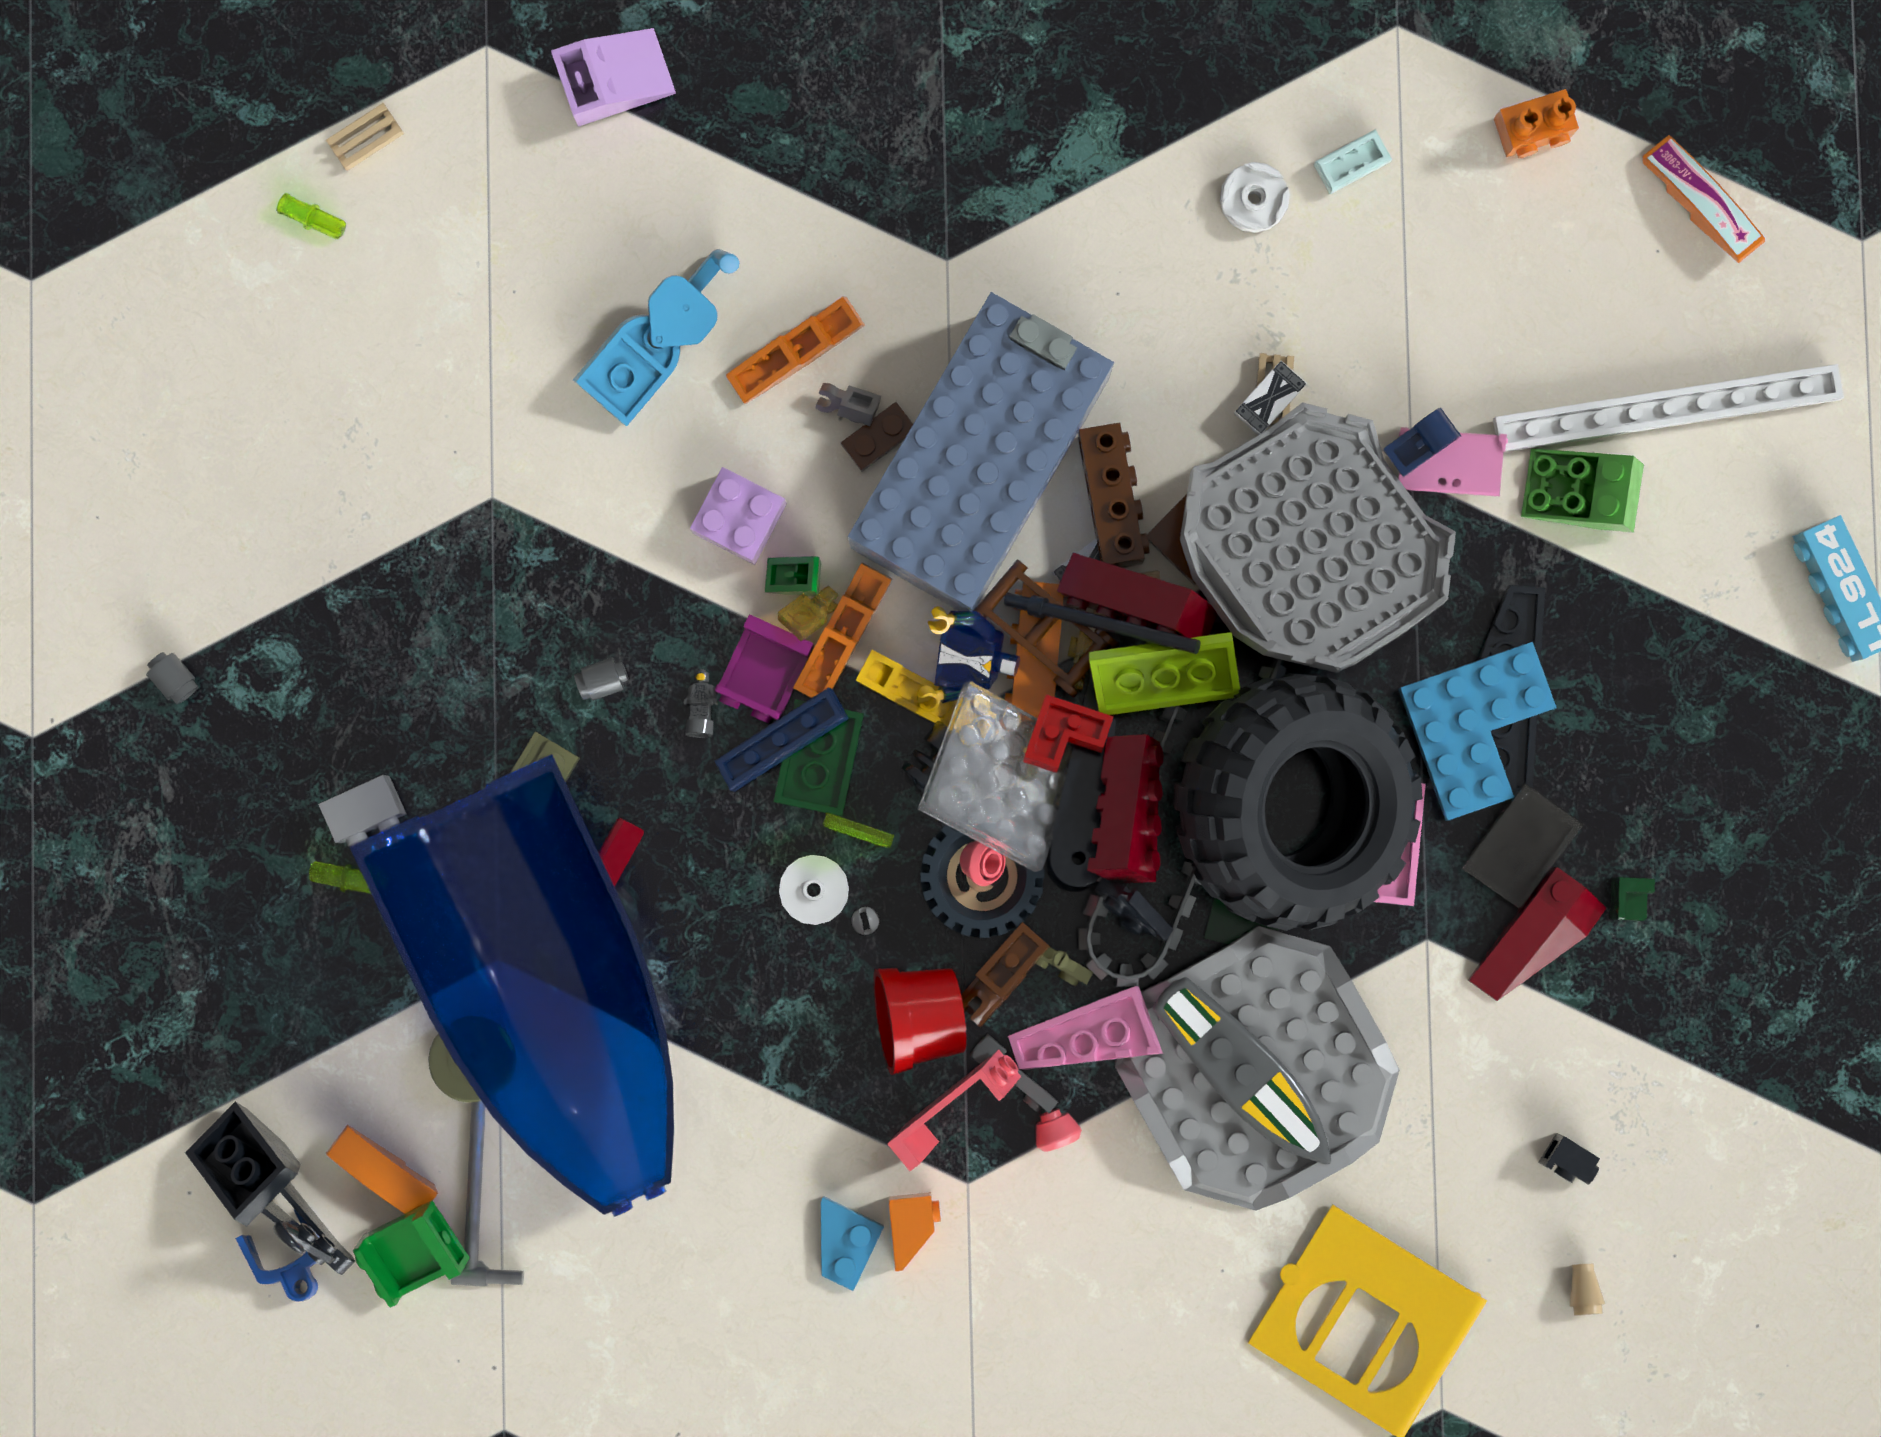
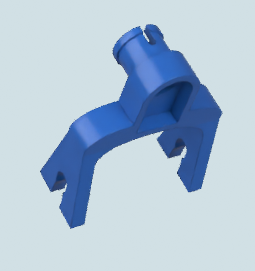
[235,1209,319,1302]

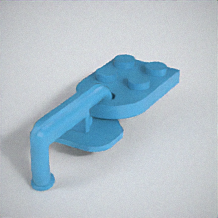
[573,249,740,426]

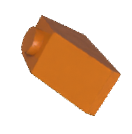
[889,1192,941,1271]

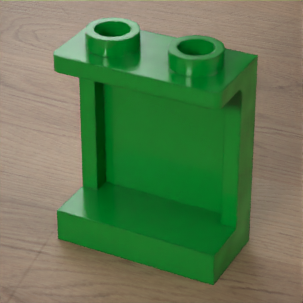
[353,1200,470,1308]

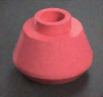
[960,838,1006,886]
[1036,1108,1082,1152]

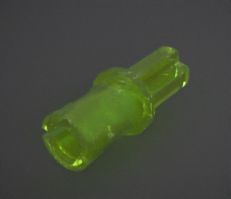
[276,193,346,239]
[309,861,381,896]

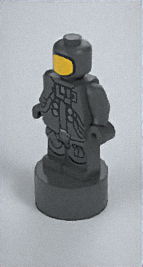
[684,669,718,738]

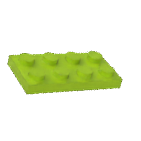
[1089,632,1240,715]

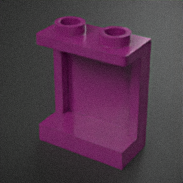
[714,614,814,724]

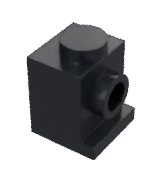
[1538,1133,1600,1185]

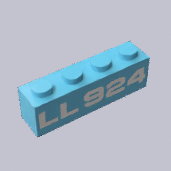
[1792,515,1881,662]

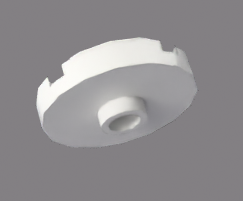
[1220,162,1290,233]
[779,855,849,925]

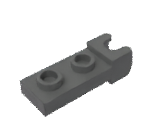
[970,1033,1058,1113]

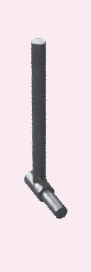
[451,1101,524,1286]

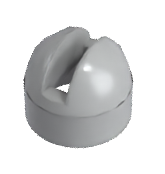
[851,907,879,935]

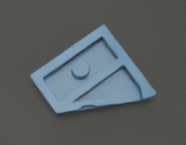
[821,1196,884,1291]

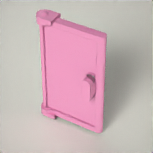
[1398,427,1508,497]

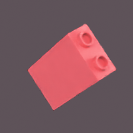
[887,1049,1021,1171]

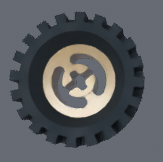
[920,814,1044,938]

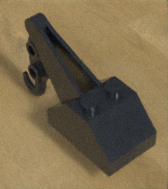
[185,1101,355,1275]

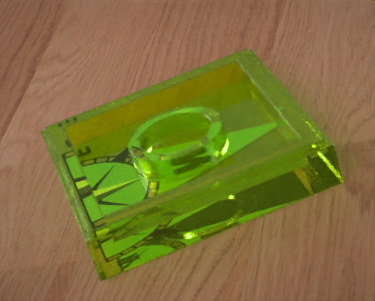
[823,813,895,849]

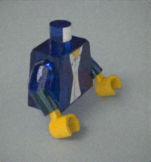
[918,606,1020,712]

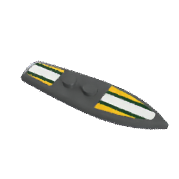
[1153,977,1331,1164]

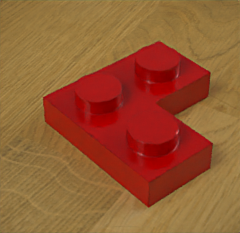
[1023,694,1114,773]

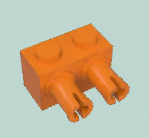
[1494,89,1579,158]

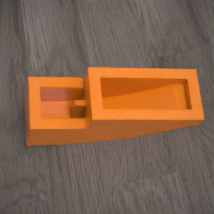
[326,1124,438,1214]

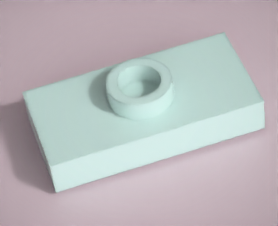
[1314,129,1392,194]

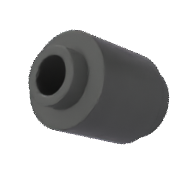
[146,652,199,705]
[574,657,629,701]

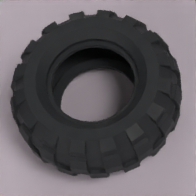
[1173,673,1423,931]

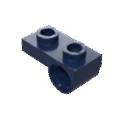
[1383,407,1461,478]

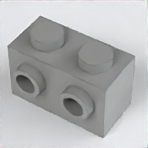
[318,775,406,846]

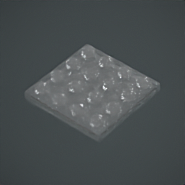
[918,681,1074,872]

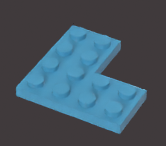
[1398,642,1556,821]

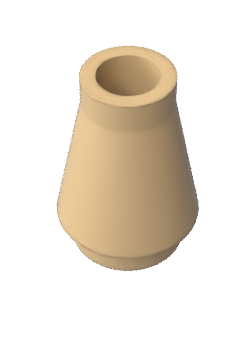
[1570,1263,1605,1316]

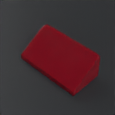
[585,818,644,891]

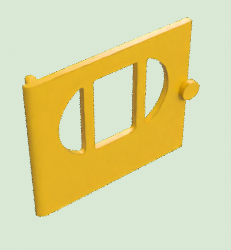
[1248,1204,1487,1437]

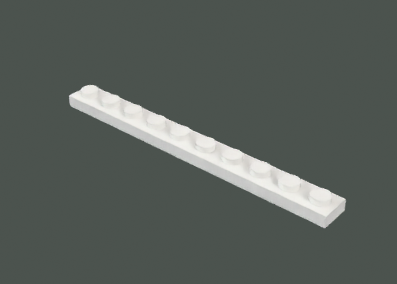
[1493,364,1844,452]

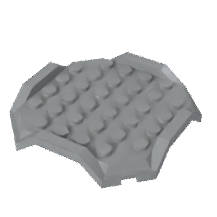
[1180,402,1456,673]
[1115,925,1400,1211]

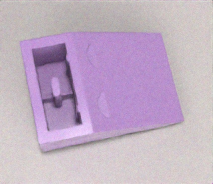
[551,28,676,127]

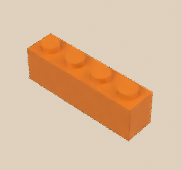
[1003,582,1064,724]

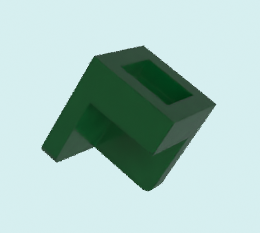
[1610,877,1655,921]

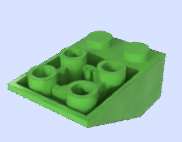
[1521,448,1644,533]

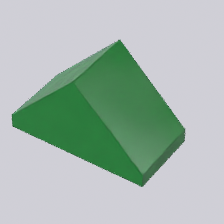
[765,556,821,597]

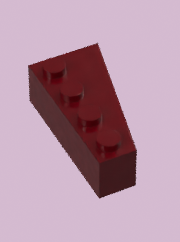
[1057,553,1218,638]
[1087,734,1164,884]

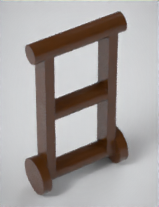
[972,559,1119,698]

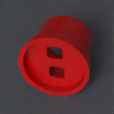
[873,968,966,1075]

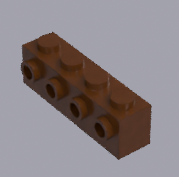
[1078,422,1150,568]

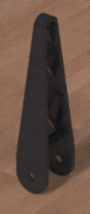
[1047,618,1120,892]

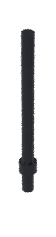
[1004,592,1201,654]

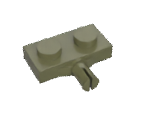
[1035,947,1093,986]

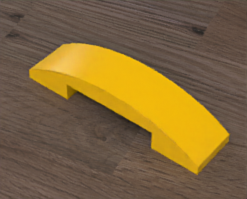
[855,650,995,746]

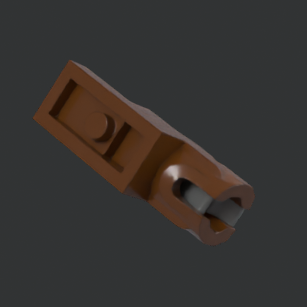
[961,922,1050,1028]

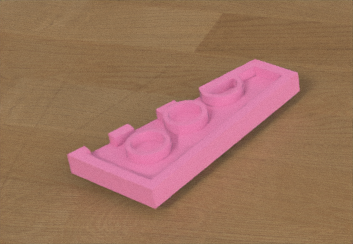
[1008,986,1163,1070]

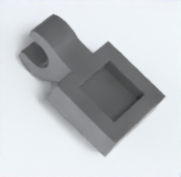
[815,383,881,426]

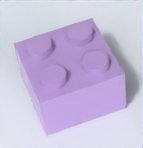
[690,467,787,565]

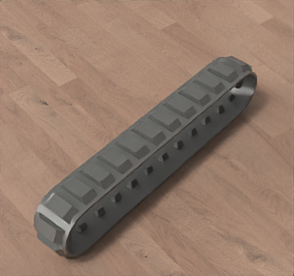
[1078,600,1287,987]

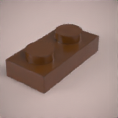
[841,402,913,472]

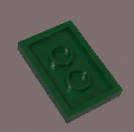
[774,699,864,817]

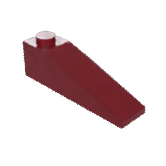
[1468,867,1606,1001]

